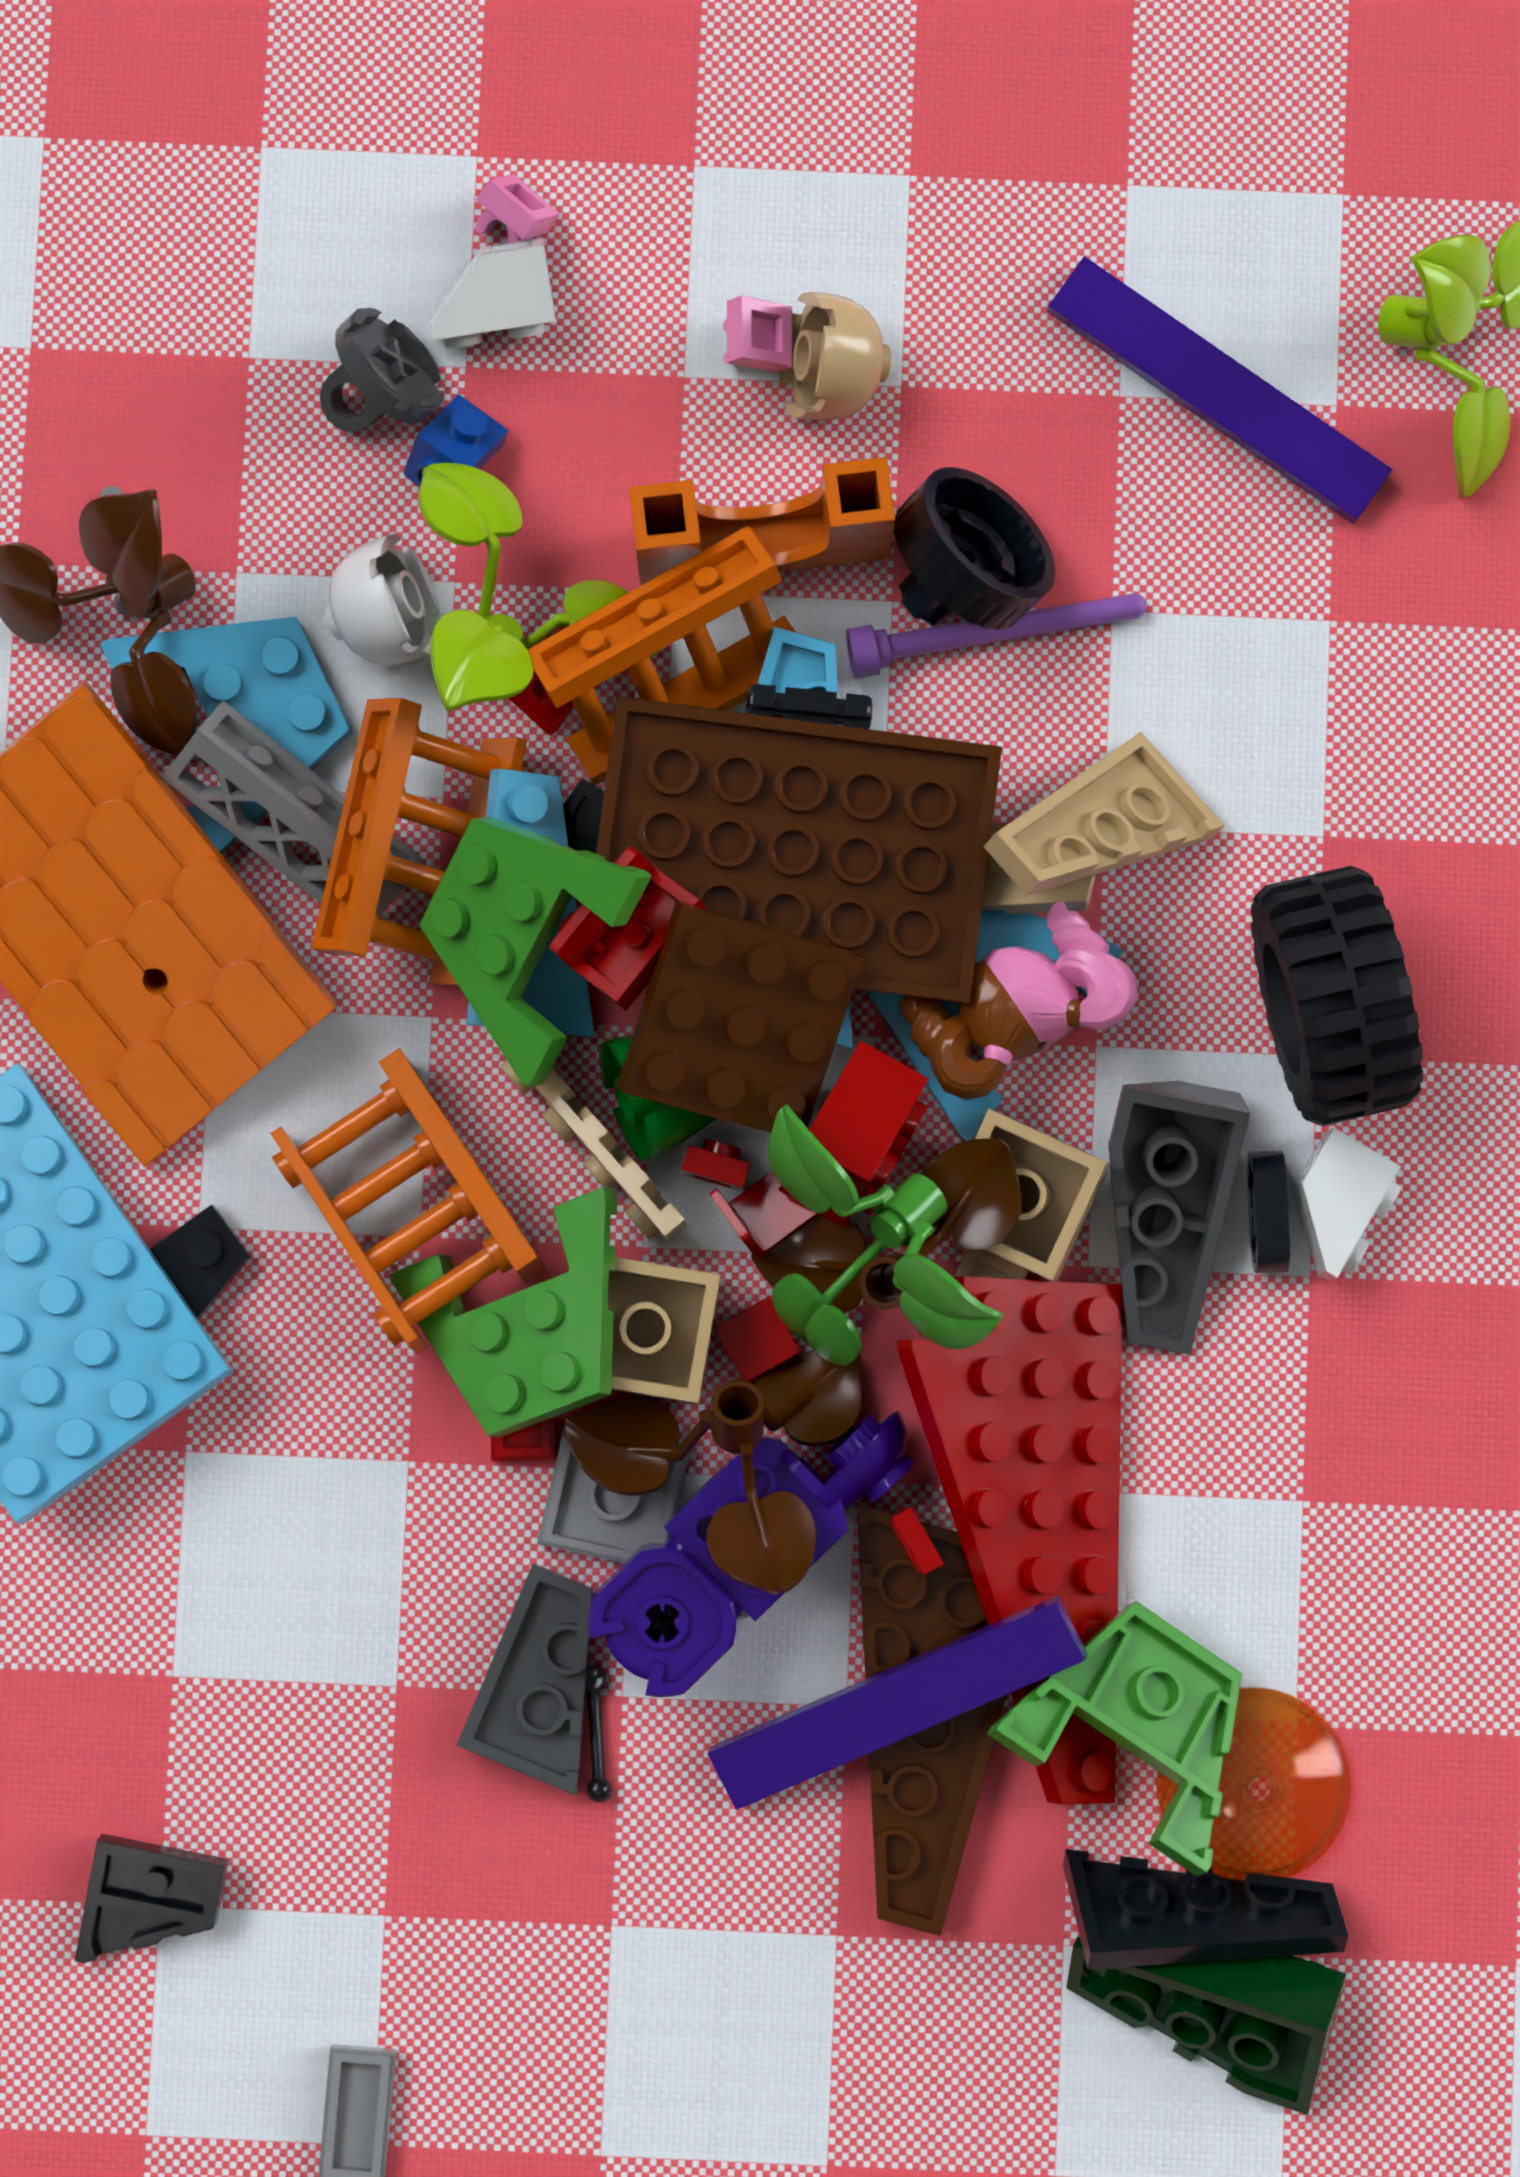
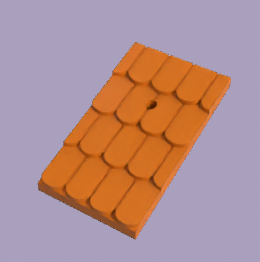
[0,679,336,1167]

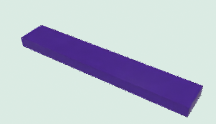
[1047,256,1393,525]
[707,1595,1087,1810]

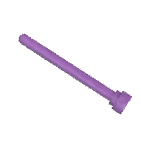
[846,594,1147,679]

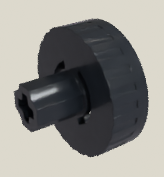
[894,467,1055,630]

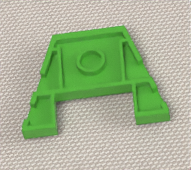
[419,816,652,1087]
[390,1187,617,1438]
[987,1601,1242,1876]

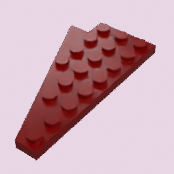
[897,1276,1122,1805]

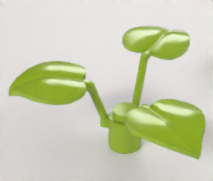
[1378,220,1520,498]
[418,463,662,711]

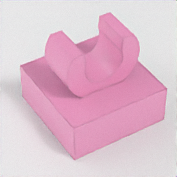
[475,174,560,244]
[723,295,792,373]

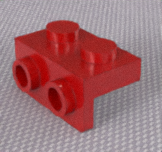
[549,846,708,1011]

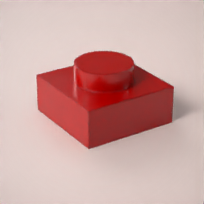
[681,1139,750,1192]

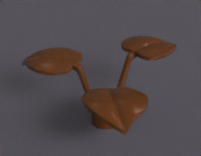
[0,490,197,755]
[751,1138,1022,1314]
[564,1350,862,1594]

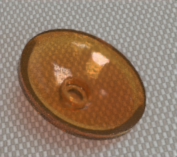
[1156,1687,1351,1880]

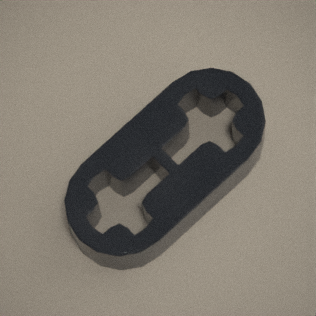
[1247,1151,1290,1273]

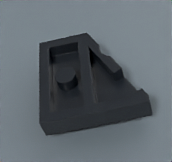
[75,1834,229,1963]

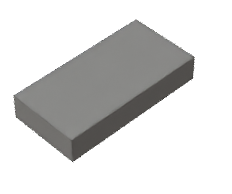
[318,2044,397,2177]

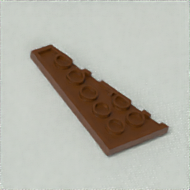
[857,1504,1007,1936]

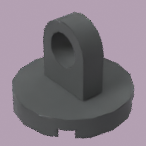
[320,308,444,432]

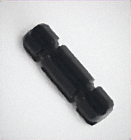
[746,684,873,729]

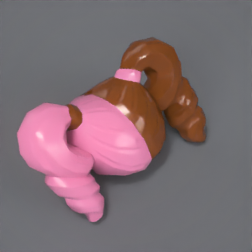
[898,901,1138,1100]

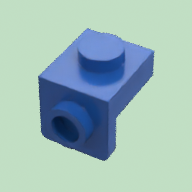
[404,394,509,487]

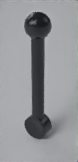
[585,1666,612,1803]

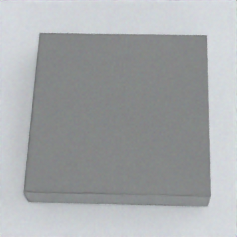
[537,1428,690,1563]

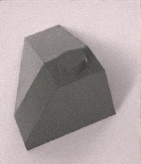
[1108,1081,1250,1355]

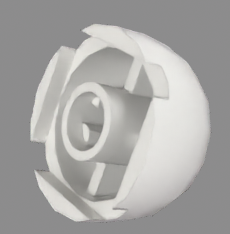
[325,534,440,666]

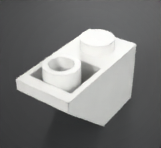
[429,238,556,348]
[1293,1128,1401,1281]

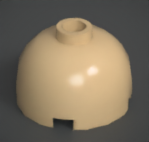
[780,292,891,421]

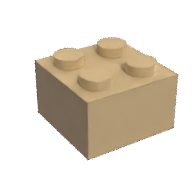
[935,1108,1110,1281]
[608,1257,721,1405]

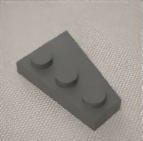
[457,1564,593,1796]

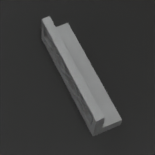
[161,700,424,918]

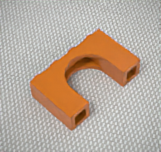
[629,457,895,586]

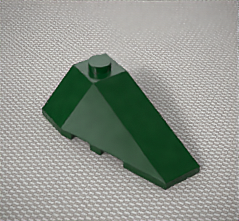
[1066,1937,1346,2115]

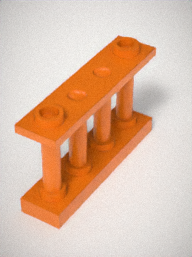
[527,526,797,786]
[311,698,527,987]
[270,1048,546,1354]

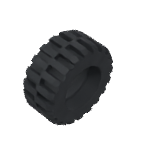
[1251,866,1423,1126]

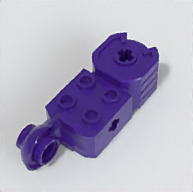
[588,1410,915,1697]

